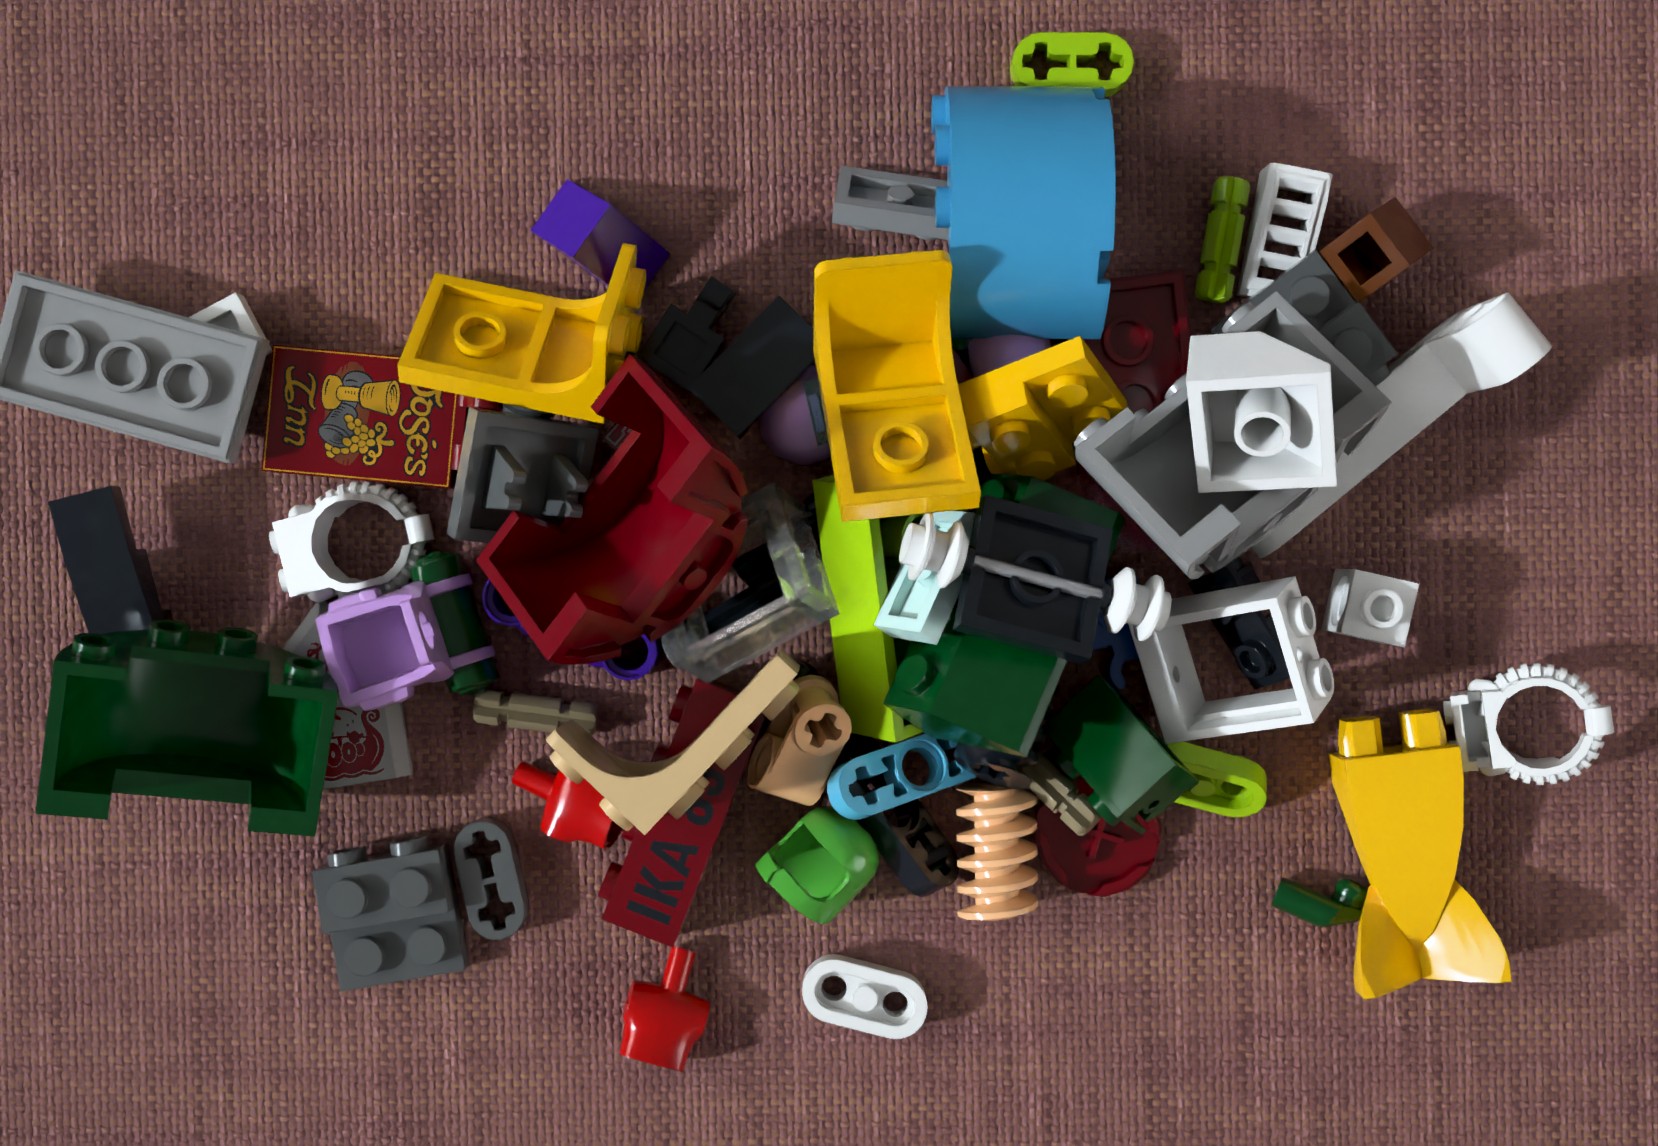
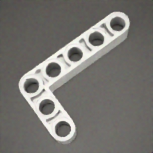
[1251,293,1552,559]

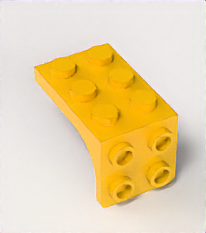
[397,243,646,424]
[813,250,981,522]

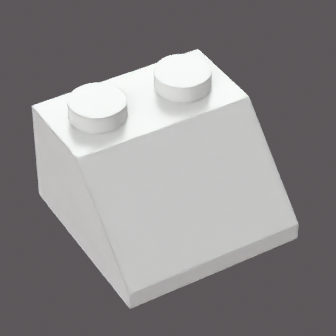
[1186,331,1337,493]

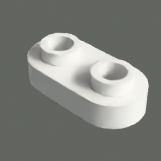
[802,954,928,1039]

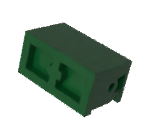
[1042,675,1199,834]

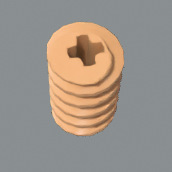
[956,783,1038,921]

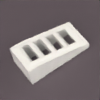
[1236,163,1333,298]

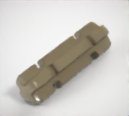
[473,688,599,736]
[1016,744,1101,836]

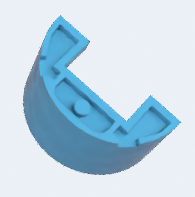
[931,86,1116,339]

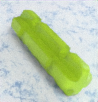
[1195,176,1250,303]

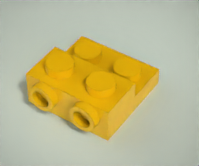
[958,336,1128,481]

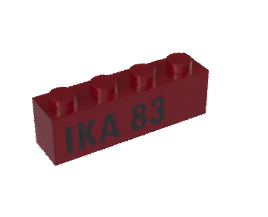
[598,675,765,948]

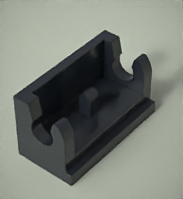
[688,296,815,439]

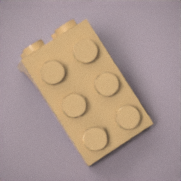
[546,648,800,835]

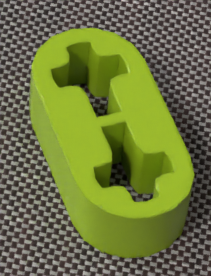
[1010,32,1134,97]

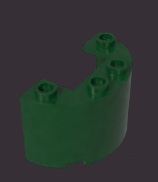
[35,620,339,837]

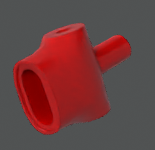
[512,761,622,851]
[619,947,710,1072]

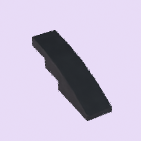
[48,486,173,634]

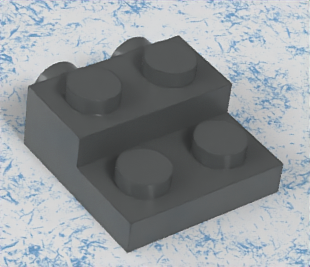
[1208,250,1398,386]
[312,835,470,992]

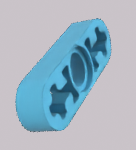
[827,733,977,820]

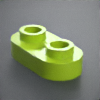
[1163,740,1267,817]

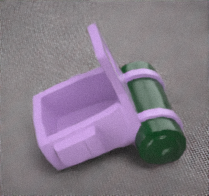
[315,551,500,711]

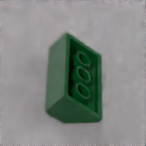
[883,473,1126,758]

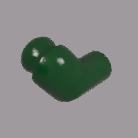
[1271,877,1368,927]

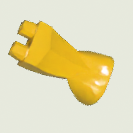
[1328,708,1512,999]

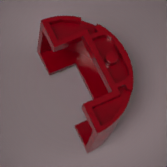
[476,354,748,665]

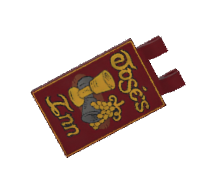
[261,345,503,489]

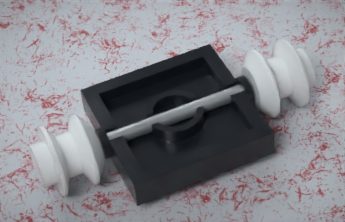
[899,494,1172,664]

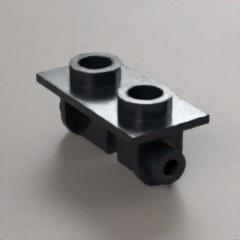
[1188,556,1290,690]

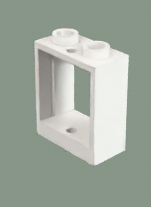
[1128,576,1334,744]

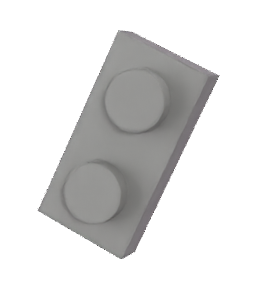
[832,166,948,240]

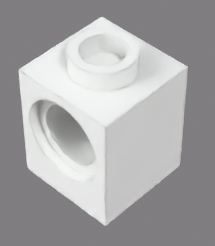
[1321,569,1419,647]

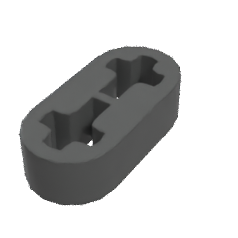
[454,817,530,940]

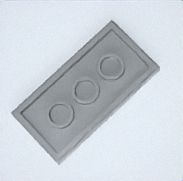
[0,270,270,464]

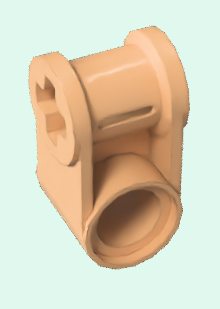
[747,675,852,806]

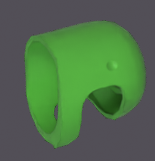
[755,806,879,925]

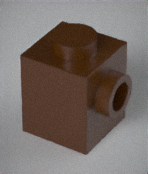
[1320,197,1434,303]

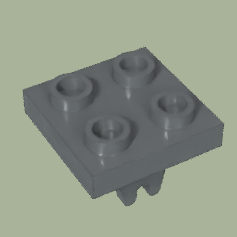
[447,407,599,543]

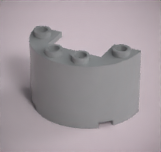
[1074,291,1392,579]

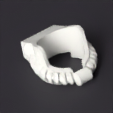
[269,481,435,603]
[1443,663,1614,785]

